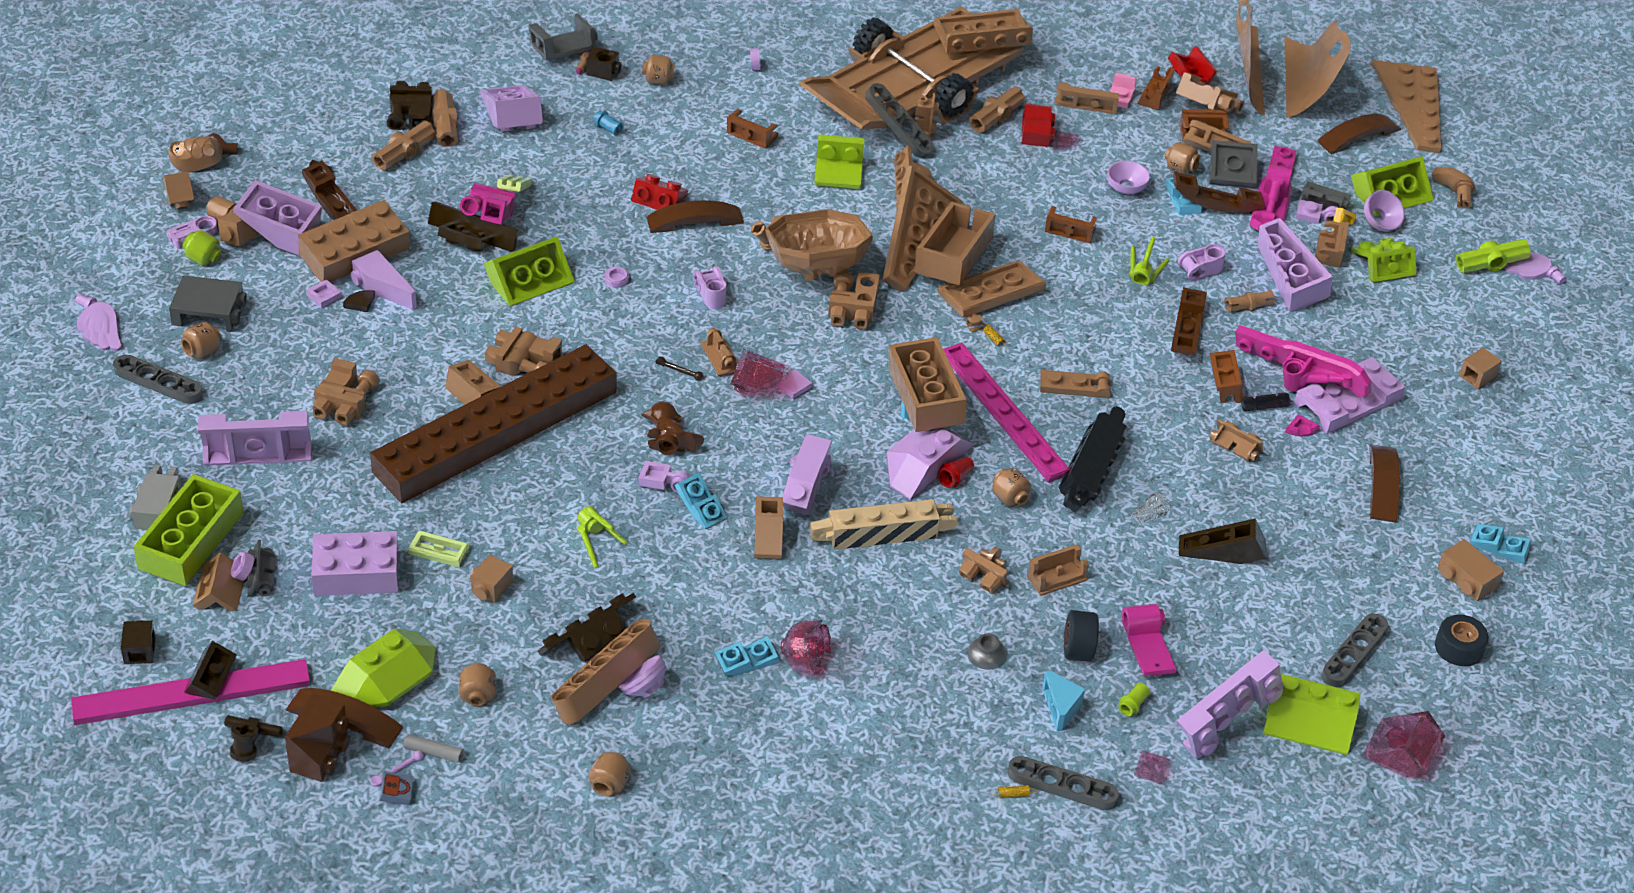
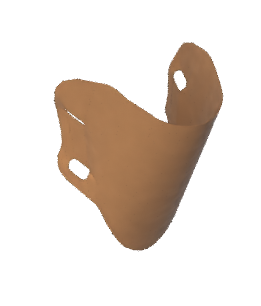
[1236,0,1351,117]

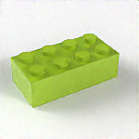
[133,474,244,586]

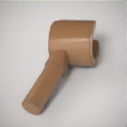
[966,313,982,332]

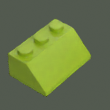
[1351,156,1434,216]
[483,236,575,306]
[1263,674,1361,755]

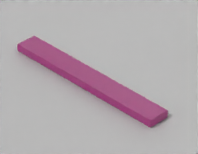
[944,342,1068,483]
[71,659,310,725]

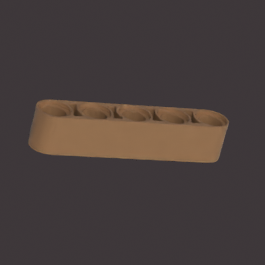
[551,619,661,724]

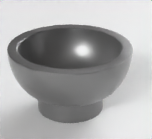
[967,633,1007,670]

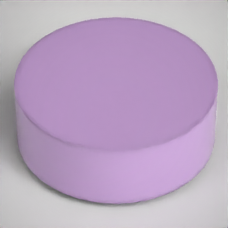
[750,48,761,71]
[604,267,629,288]
[231,552,254,581]

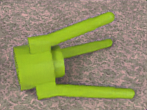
[1128,237,1170,285]
[577,506,628,568]

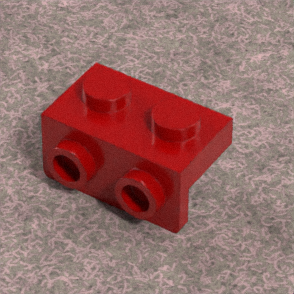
[1167,46,1217,85]
[631,174,688,210]

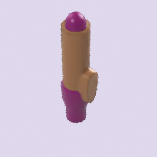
[575,50,591,75]

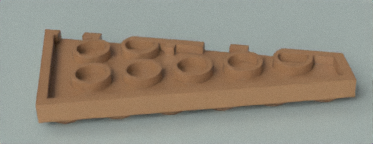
[1371,60,1441,153]
[882,165,963,291]

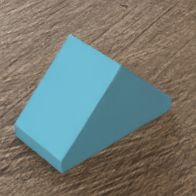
[1042,671,1085,731]

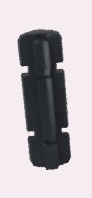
[1241,392,1290,412]

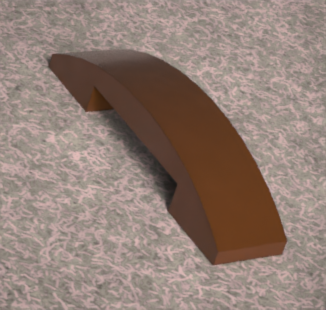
[1317,114,1401,154]
[302,160,357,220]
[1173,172,1264,212]
[646,200,744,233]
[1171,287,1207,356]
[1369,444,1400,523]
[286,688,403,749]

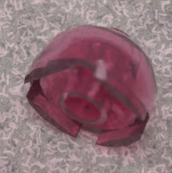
[781,619,831,676]

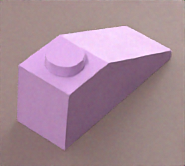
[351,250,417,310]
[782,434,832,515]

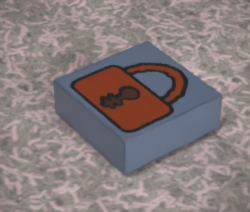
[379,771,413,805]

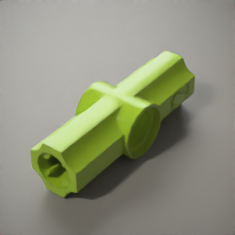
[1455,239,1531,273]

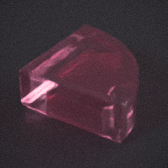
[1052,131,1079,150]

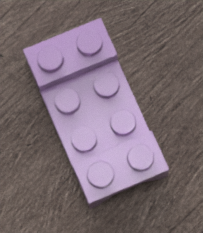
[1294,357,1405,434]
[198,411,312,466]
[1176,650,1284,759]

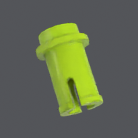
[1118,683,1151,716]

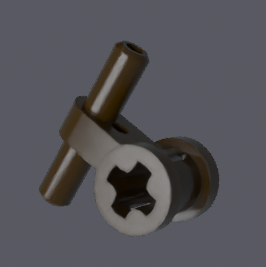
[224,715,283,762]

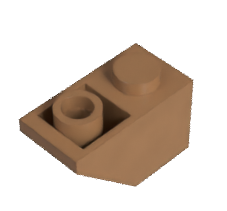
[754,496,783,559]

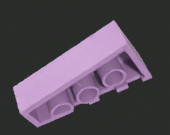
[1257,218,1333,312]

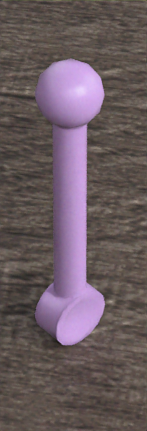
[370,750,424,787]

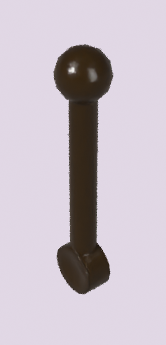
[655,356,704,381]

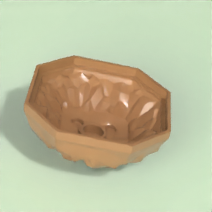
[765,209,873,280]

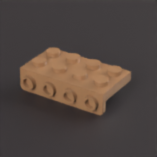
[934,9,1033,54]

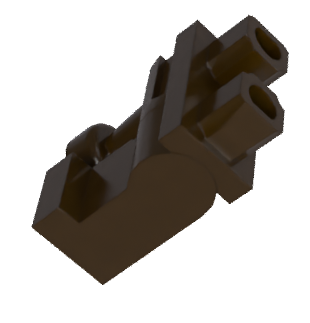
[387,81,433,130]

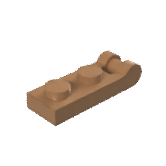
[1055,82,1119,115]
[1183,120,1251,152]
[1040,370,1111,398]

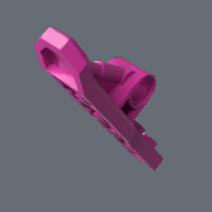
[1250,145,1297,231]
[1235,325,1372,397]

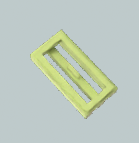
[497,174,532,192]
[408,531,470,567]

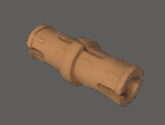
[1224,290,1275,313]

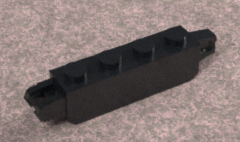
[1058,406,1127,513]

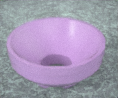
[1107,161,1150,194]
[1364,190,1404,232]
[619,655,666,698]

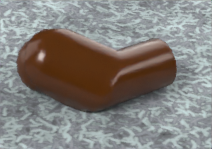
[208,133,239,154]

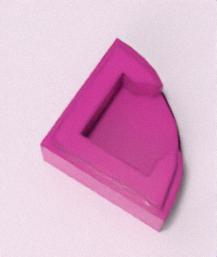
[1285,414,1320,437]

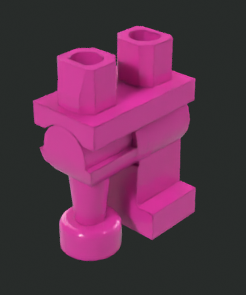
[460,183,516,225]

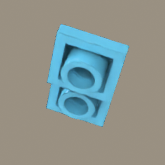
[1165,178,1202,215]
[674,472,727,529]
[1471,524,1531,564]
[715,636,780,676]

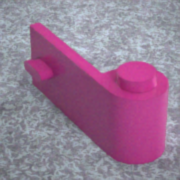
[1122,604,1176,677]

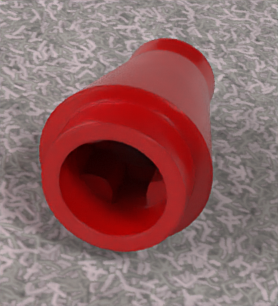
[938,457,974,488]

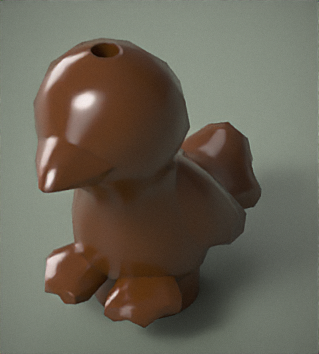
[641,401,704,455]

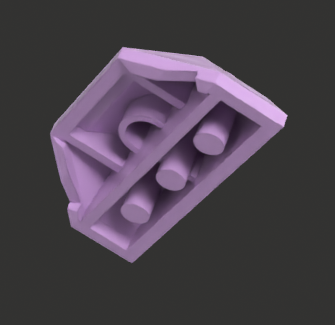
[886,427,974,500]

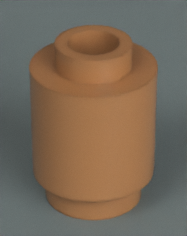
[206,196,237,221]

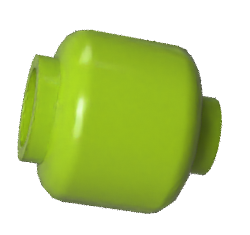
[182,230,221,266]

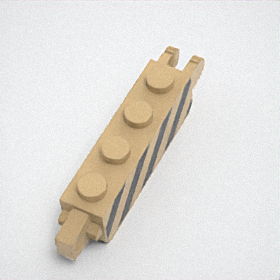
[810,499,959,550]

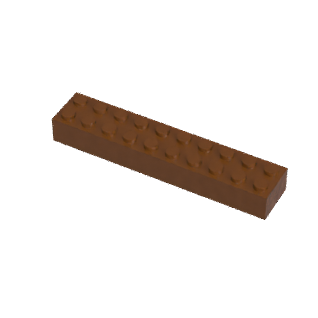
[370,344,617,504]

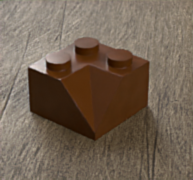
[285,694,350,782]

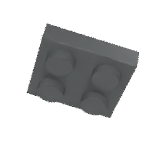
[1209,140,1258,188]

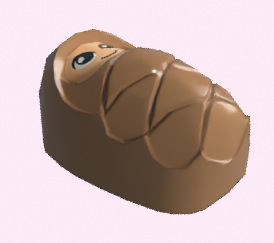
[168,136,222,173]

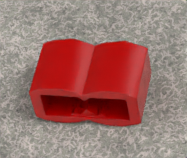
[1021,103,1056,147]

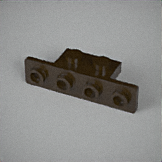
[428,201,519,252]
[537,592,636,662]

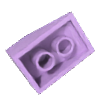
[480,85,543,131]
[233,180,322,256]

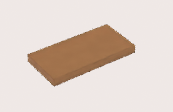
[938,260,1046,318]

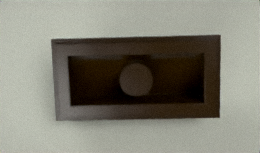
[184,640,237,700]

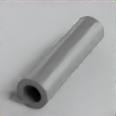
[404,734,464,763]

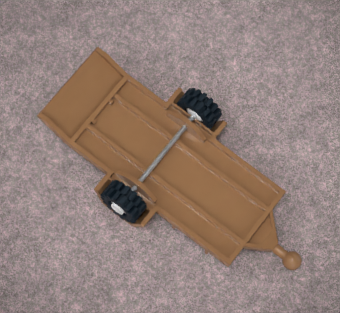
[800,6,1028,130]

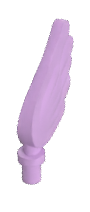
[1504,253,1567,285]
[75,293,122,351]

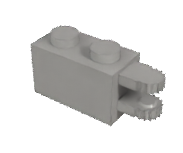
[129,465,181,530]

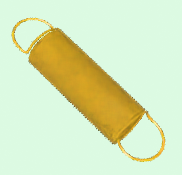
[982,322,1006,347]
[989,785,1038,798]

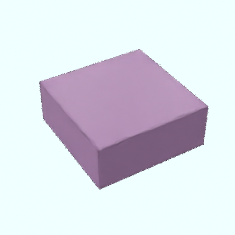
[306,279,342,308]
[776,369,812,399]

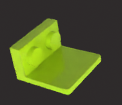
[814,134,865,189]
[1351,238,1416,282]

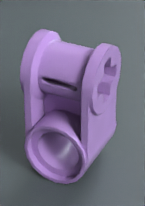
[1177,244,1226,281]
[693,266,727,309]

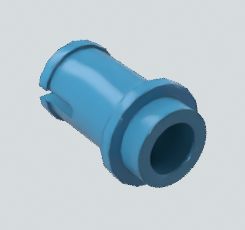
[593,110,624,135]

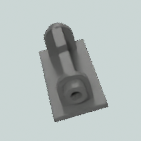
[1301,181,1352,210]
[244,540,275,597]

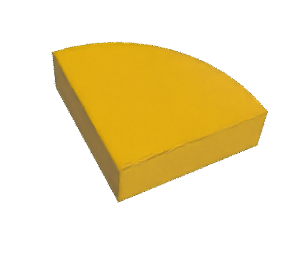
[1331,208,1356,231]

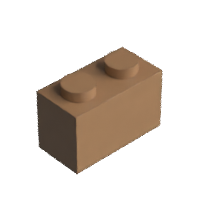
[1437,539,1504,601]

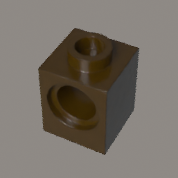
[586,46,622,81]
[120,620,156,664]

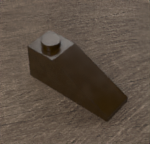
[1178,518,1266,564]

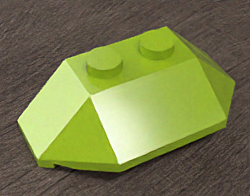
[331,628,436,708]

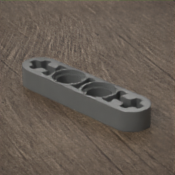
[865,83,933,158]
[113,355,203,404]
[1321,613,1388,688]
[1007,756,1119,810]

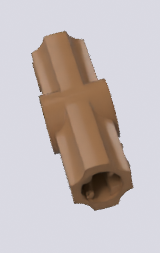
[969,86,1025,133]
[432,89,458,147]
[372,121,436,171]

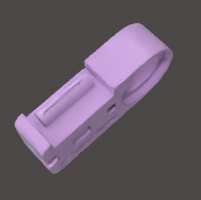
[167,216,218,249]

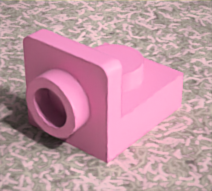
[1110,73,1137,108]

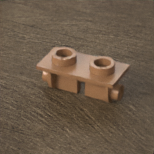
[915,93,939,139]
[700,328,742,376]
[1209,419,1263,462]

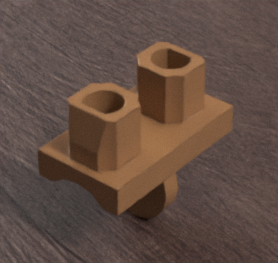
[959,547,1009,594]

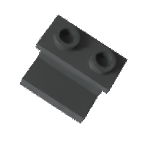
[528,14,598,61]
[169,275,247,332]

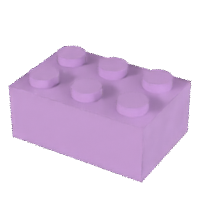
[311,531,399,596]

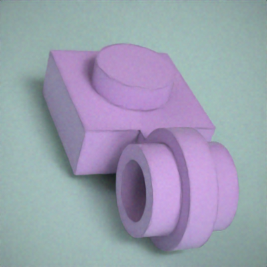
[1295,199,1337,224]
[638,461,690,492]

